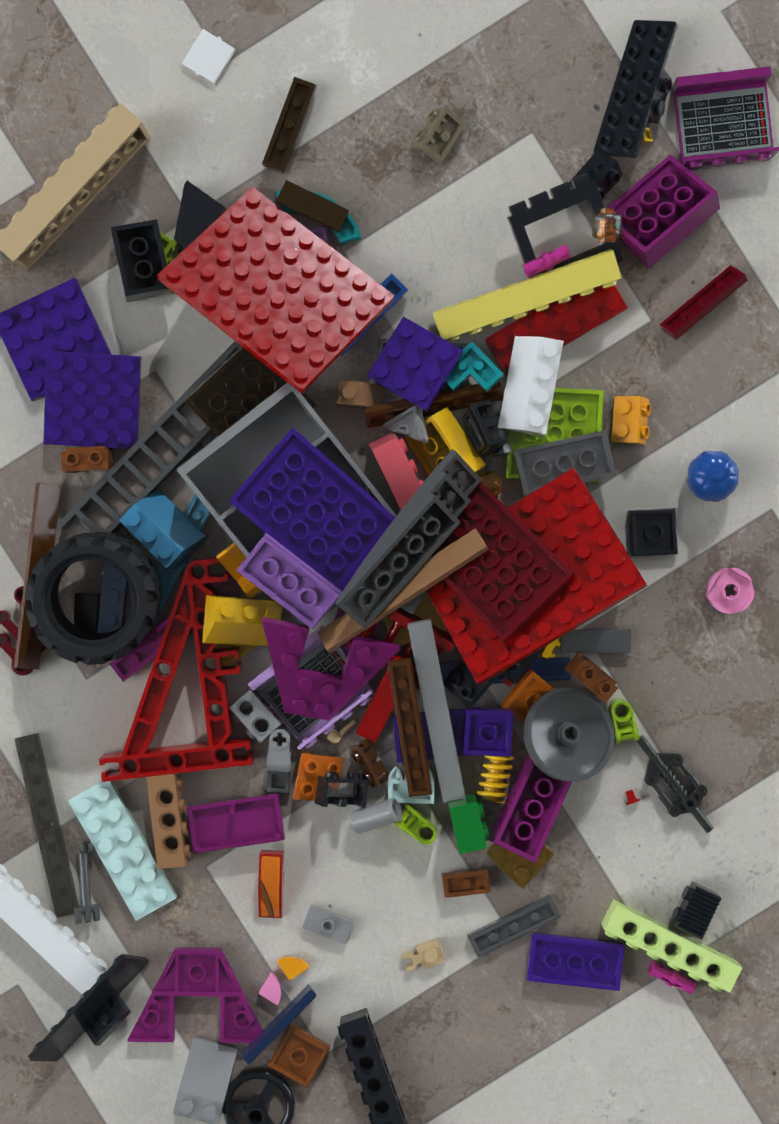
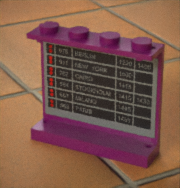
[672,66,779,170]

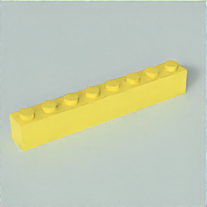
[433,249,622,342]

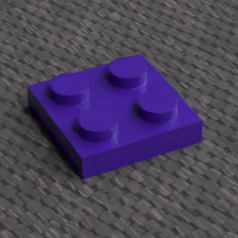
[463,707,513,757]

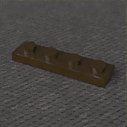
[262,77,317,174]

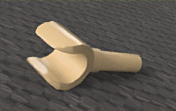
[326,719,357,743]

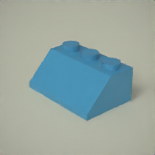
[119,490,207,570]

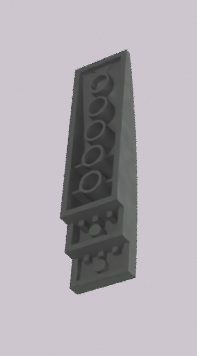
[335,449,481,629]

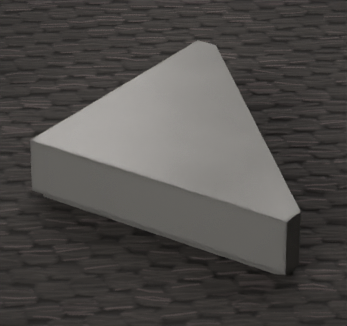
[383,405,428,443]

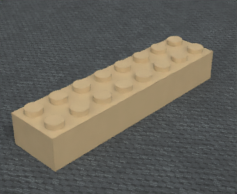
[0,103,150,272]

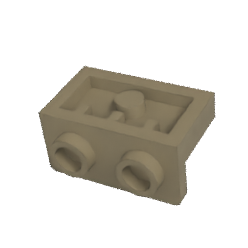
[413,106,466,163]

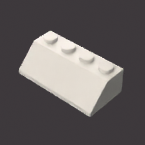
[498,336,564,437]

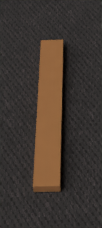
[317,528,489,653]

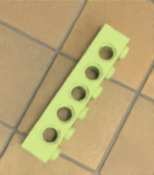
[601,899,742,993]

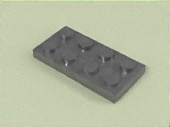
[514,430,616,496]

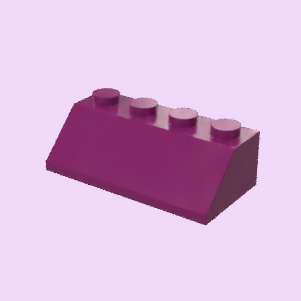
[489,755,572,863]

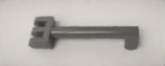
[74,843,100,924]

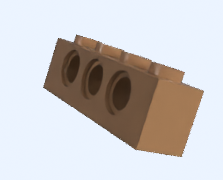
[146,773,192,869]

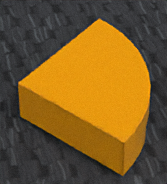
[277,956,309,980]

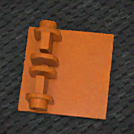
[293,751,344,801]

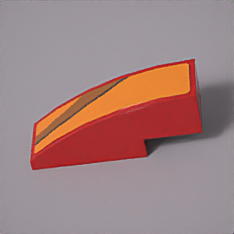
[258,849,284,918]

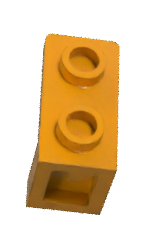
[216,543,261,599]

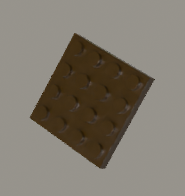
[184,346,316,436]

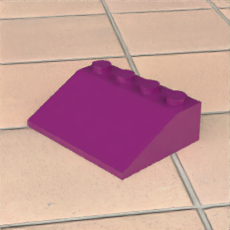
[606,155,720,268]

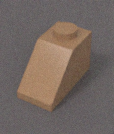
[337,380,385,409]

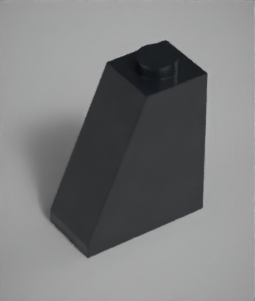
[174,180,226,252]

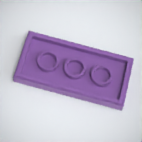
[236,533,342,629]

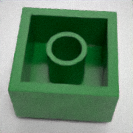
[448,794,490,854]

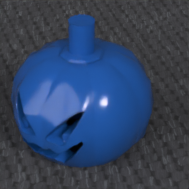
[687,451,739,502]

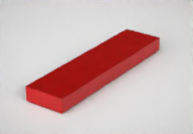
[355,654,415,743]

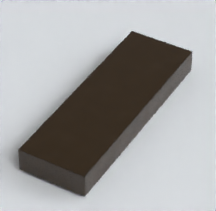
[276,180,349,233]

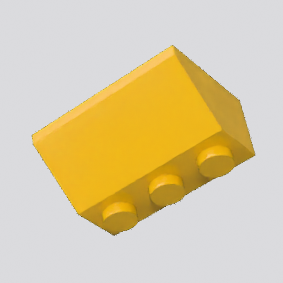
[404,407,486,475]
[202,595,282,646]

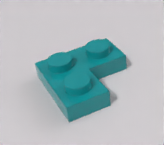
[445,341,504,392]

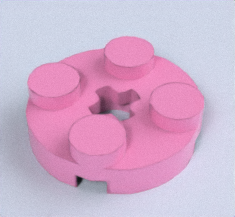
[706,568,754,614]

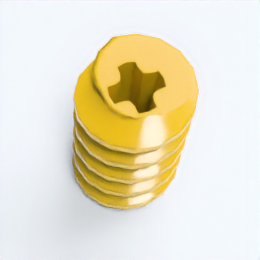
[477,755,514,803]

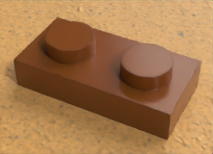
[442,867,491,898]

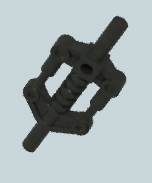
[636,735,714,833]

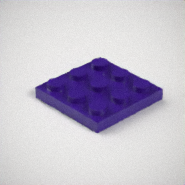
[367,316,464,412]

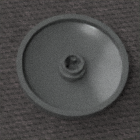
[524,687,615,782]

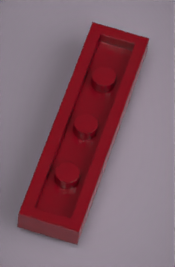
[660,265,748,340]

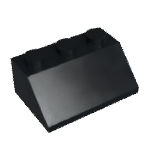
[110,219,170,303]

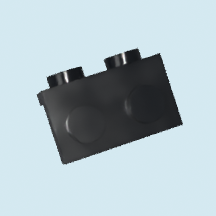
[569,150,623,207]

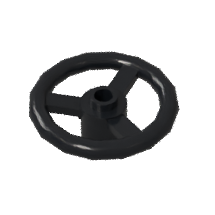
[222,1069,295,1124]

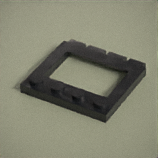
[507,173,623,277]

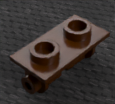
[350,739,388,787]

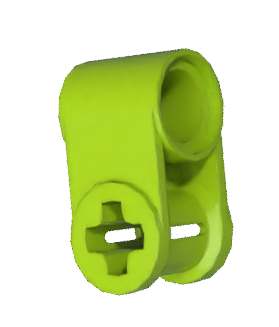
[608,698,639,745]
[394,803,437,845]

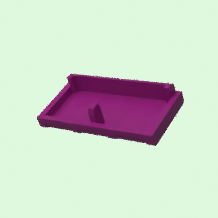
[186,793,285,853]

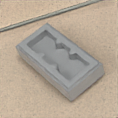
[302,904,354,944]

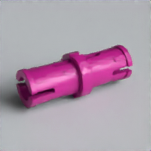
[522,244,571,279]
[648,960,696,994]

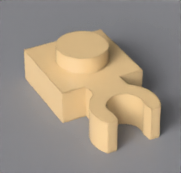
[402,938,445,971]

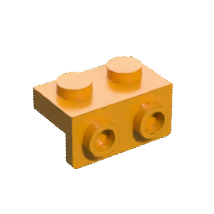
[611,396,651,445]

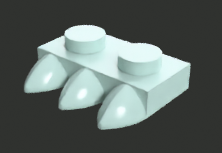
[388,767,435,804]

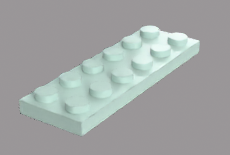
[68,781,177,921]

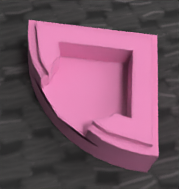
[258,972,282,1005]

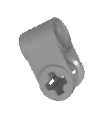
[267,726,292,772]

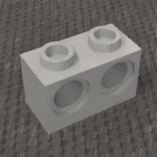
[230,689,282,742]

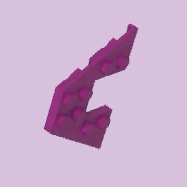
[262,617,400,721]
[127,947,263,1043]

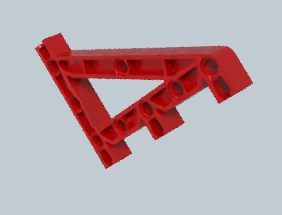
[99,556,255,782]

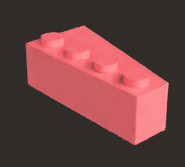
[368,432,423,510]

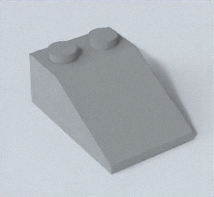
[173,1036,238,1124]

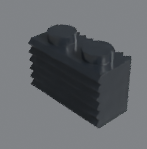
[672,881,721,940]

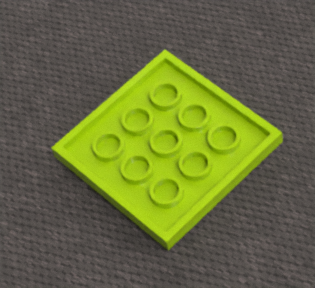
[505,388,604,484]

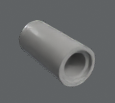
[350,798,402,834]

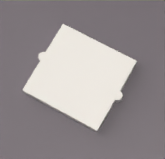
[182,29,236,85]

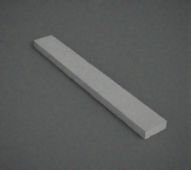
[407,619,466,803]

